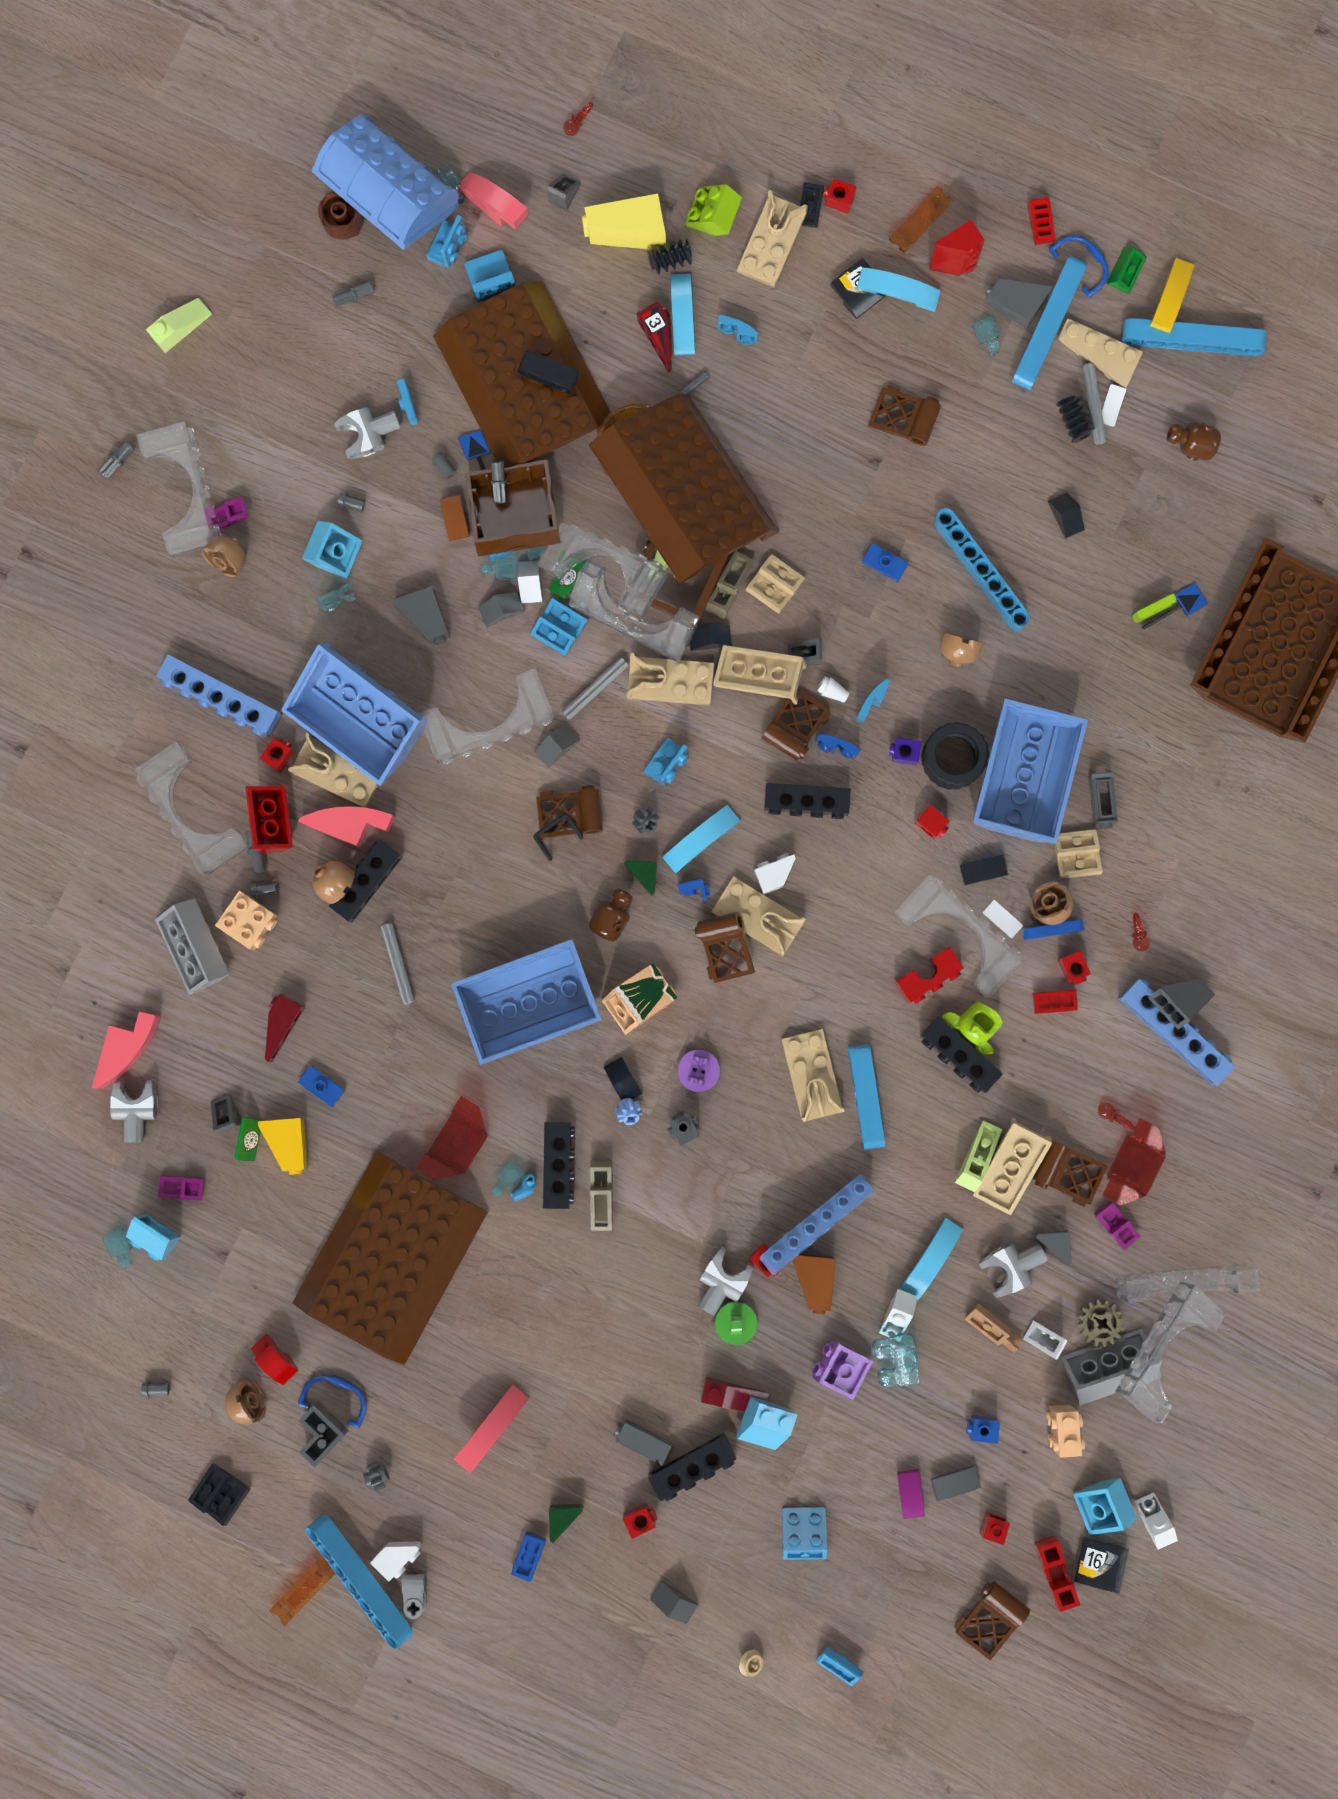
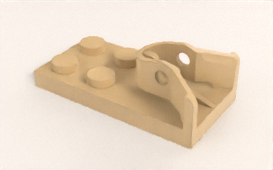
[737,190,808,288]
[713,645,807,704]
[627,653,714,706]
[288,733,378,808]
[711,876,806,957]
[781,1029,845,1122]
[973,1117,1052,1215]

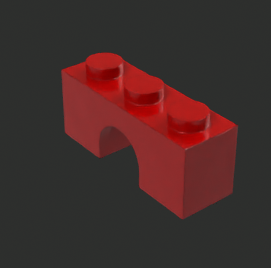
[895,947,964,1004]
[1034,1535,1081,1612]

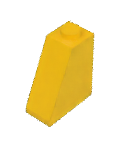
[258,1118,308,1175]

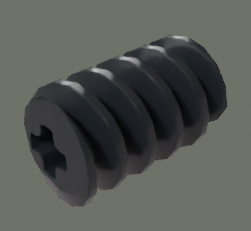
[647,239,692,275]
[1056,396,1095,443]

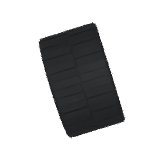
[921,722,989,790]

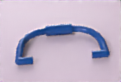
[1049,235,1109,297]
[298,1375,367,1428]

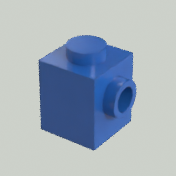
[966,1415,1000,1444]

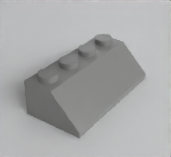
[155,898,229,995]
[1061,1329,1161,1405]

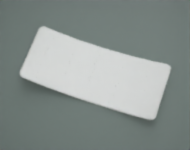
[1102,384,1126,427]

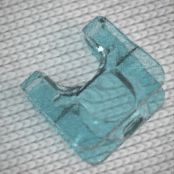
[871,1333,919,1387]

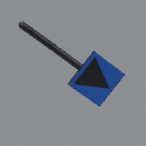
[458,430,490,470]
[1142,583,1208,629]

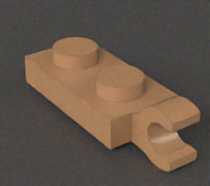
[964,1303,1023,1353]

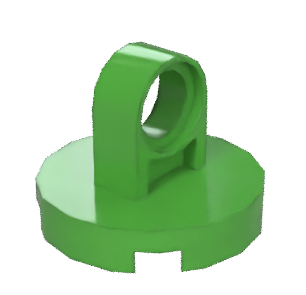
[715,1301,758,1345]

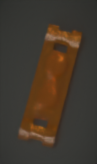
[889,186,953,253]
[269,1556,335,1626]

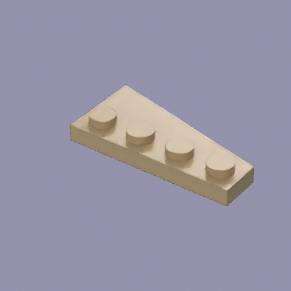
[1058,318,1143,388]

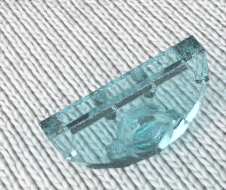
[438,166,464,205]

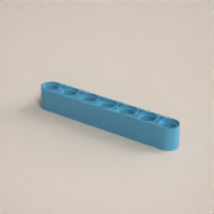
[1012,255,1088,390]
[1122,318,1267,356]
[934,508,1030,631]
[305,1514,413,1650]

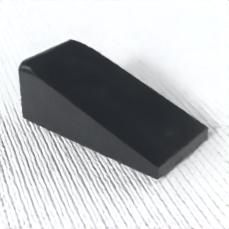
[800,182,824,228]

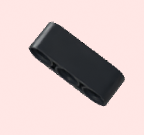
[517,351,581,394]

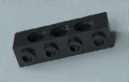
[764,783,851,819]
[328,839,403,923]
[920,1017,1003,1093]
[543,1122,575,1209]
[648,1432,737,1501]

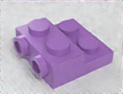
[812,1339,873,1400]

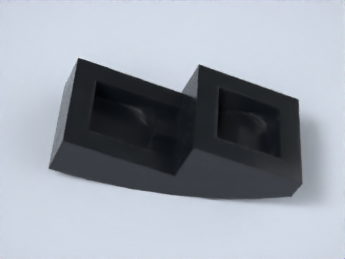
[960,855,1009,885]

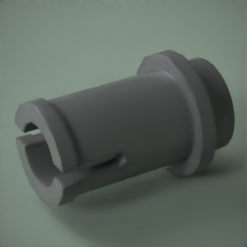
[432,452,457,479]
[338,492,365,513]
[250,881,278,899]
[141,1381,170,1398]

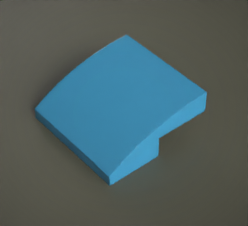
[530,598,589,656]
[856,679,890,724]

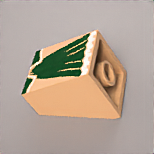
[602,963,677,1035]

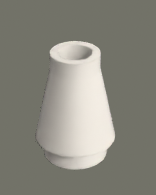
[817,676,850,703]

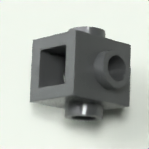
[667,1111,700,1146]

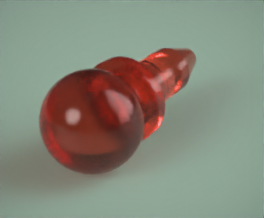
[563,102,593,136]
[1132,912,1150,952]
[1098,1102,1135,1130]

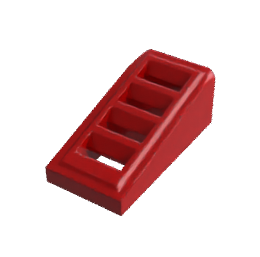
[1027,197,1055,245]

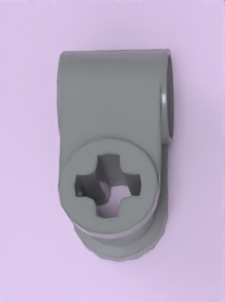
[402,1574,427,1619]

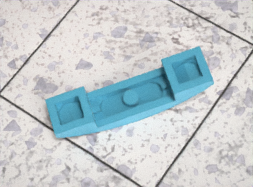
[857,268,940,312]
[670,274,695,356]
[662,805,741,874]
[899,1217,964,1301]

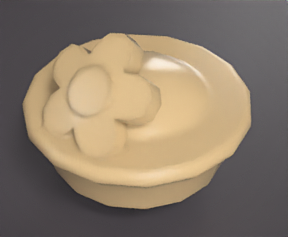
[739,1649,763,1676]

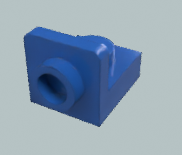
[678,879,710,901]

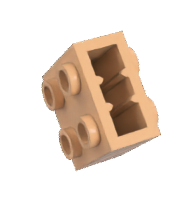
[215,891,278,950]
[1046,1404,1085,1458]

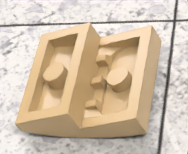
[746,554,805,614]
[1055,829,1103,879]

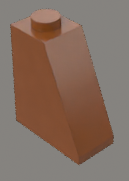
[792,1254,836,1314]

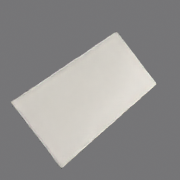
[983,900,1023,938]

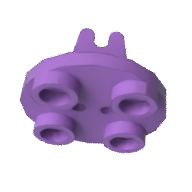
[678,1050,720,1092]

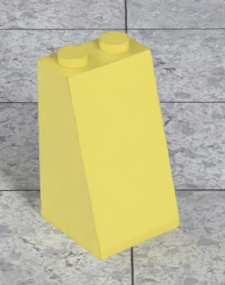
[582,194,666,251]

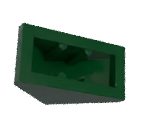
[624,860,657,896]
[549,1504,584,1543]

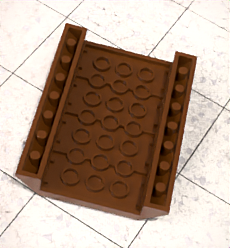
[433,281,616,468]
[589,393,779,584]
[1190,537,1338,743]
[292,1151,488,1365]

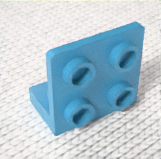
[426,215,467,269]
[464,250,515,302]
[643,737,689,786]
[782,1507,827,1560]

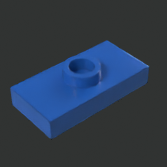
[862,543,909,582]
[298,1065,345,1108]
[511,1531,546,1582]

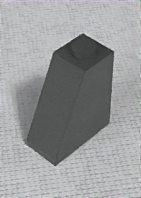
[985,278,1052,329]
[392,586,450,645]
[1148,979,1215,1029]

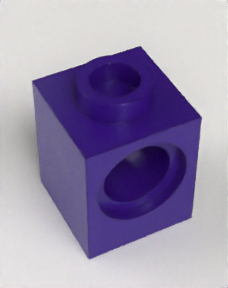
[889,738,922,765]

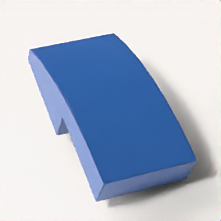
[816,734,860,759]

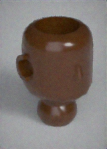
[1166,422,1221,461]
[589,888,633,942]

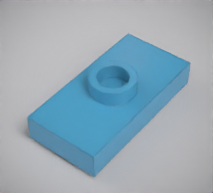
[397,379,418,426]
[816,1646,864,1686]

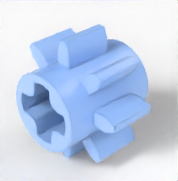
[615,1098,643,1125]

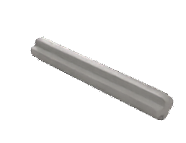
[1082,363,1106,445]
[562,657,628,720]
[381,923,414,1005]

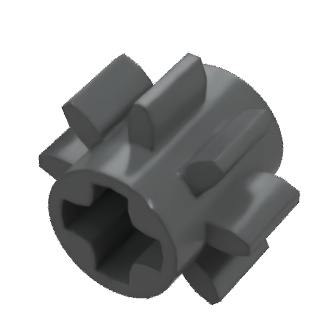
[632,807,659,834]
[363,1462,390,1491]

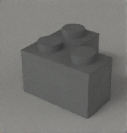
[299,1401,349,1468]

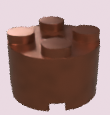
[318,191,363,240]

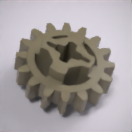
[1076,1299,1125,1347]

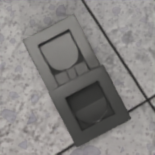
[930,1466,981,1501]

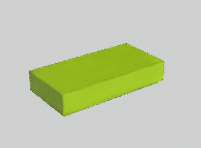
[1132,593,1177,623]

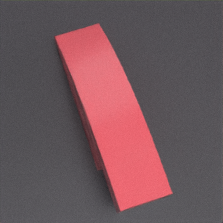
[456,172,529,229]
[298,806,395,848]
[92,1011,161,1089]
[453,1384,530,1473]

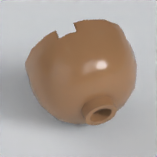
[202,536,245,577]
[940,632,983,668]
[312,861,354,904]
[1029,882,1074,925]
[225,1379,267,1425]

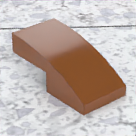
[440,495,469,541]

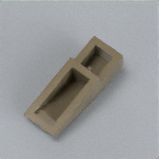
[705,551,754,619]
[590,1161,612,1231]

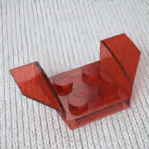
[416,1096,488,1180]
[1102,1118,1166,1205]

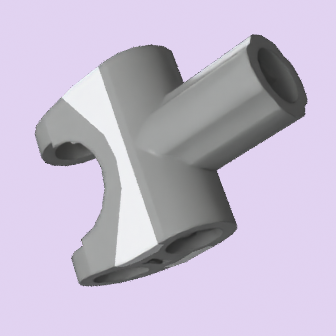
[334,407,401,459]
[110,1079,158,1142]
[978,1243,1048,1298]
[698,1246,754,1316]

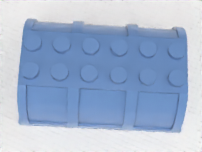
[312,114,459,250]
[281,643,428,786]
[972,698,1088,844]
[451,939,602,1065]

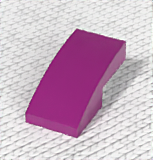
[205,497,249,532]
[158,1175,204,1201]
[1094,1201,1140,1250]
[897,1469,925,1519]

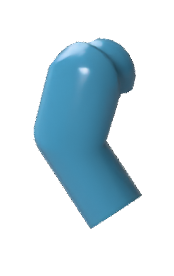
[510,1174,537,1202]

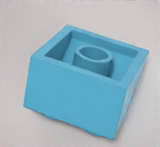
[302,521,362,578]
[126,1214,180,1261]
[736,1396,797,1450]
[1073,1478,1137,1535]

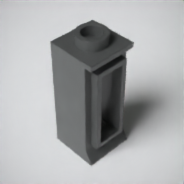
[1088,772,1119,829]
[614,1419,672,1466]

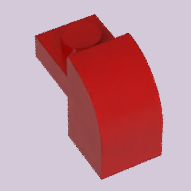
[251,1334,299,1385]

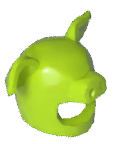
[942,1001,1003,1055]

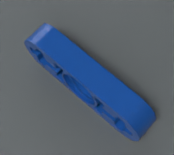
[1022,920,1085,940]

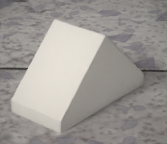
[518,560,542,604]
[1023,1320,1067,1360]

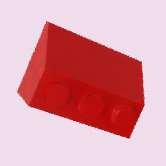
[929,220,985,276]
[245,786,293,853]

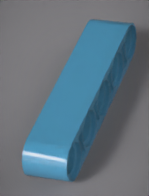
[848,1043,885,1150]

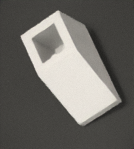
[754,853,795,895]
[879,1289,918,1341]
[1134,1492,1178,1550]
[370,1541,422,1581]

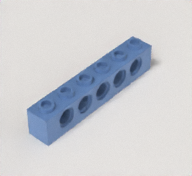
[156,655,282,737]
[1118,979,1235,1086]
[760,1174,874,1276]

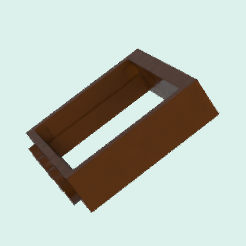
[626,540,729,627]

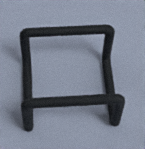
[533,813,583,861]

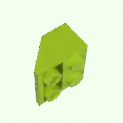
[685,184,742,236]

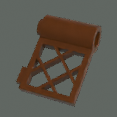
[868,385,941,446]
[761,689,831,761]
[536,785,603,839]
[695,912,755,983]
[1032,1140,1107,1207]
[954,1581,1030,1661]

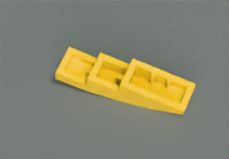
[1150,258,1195,333]

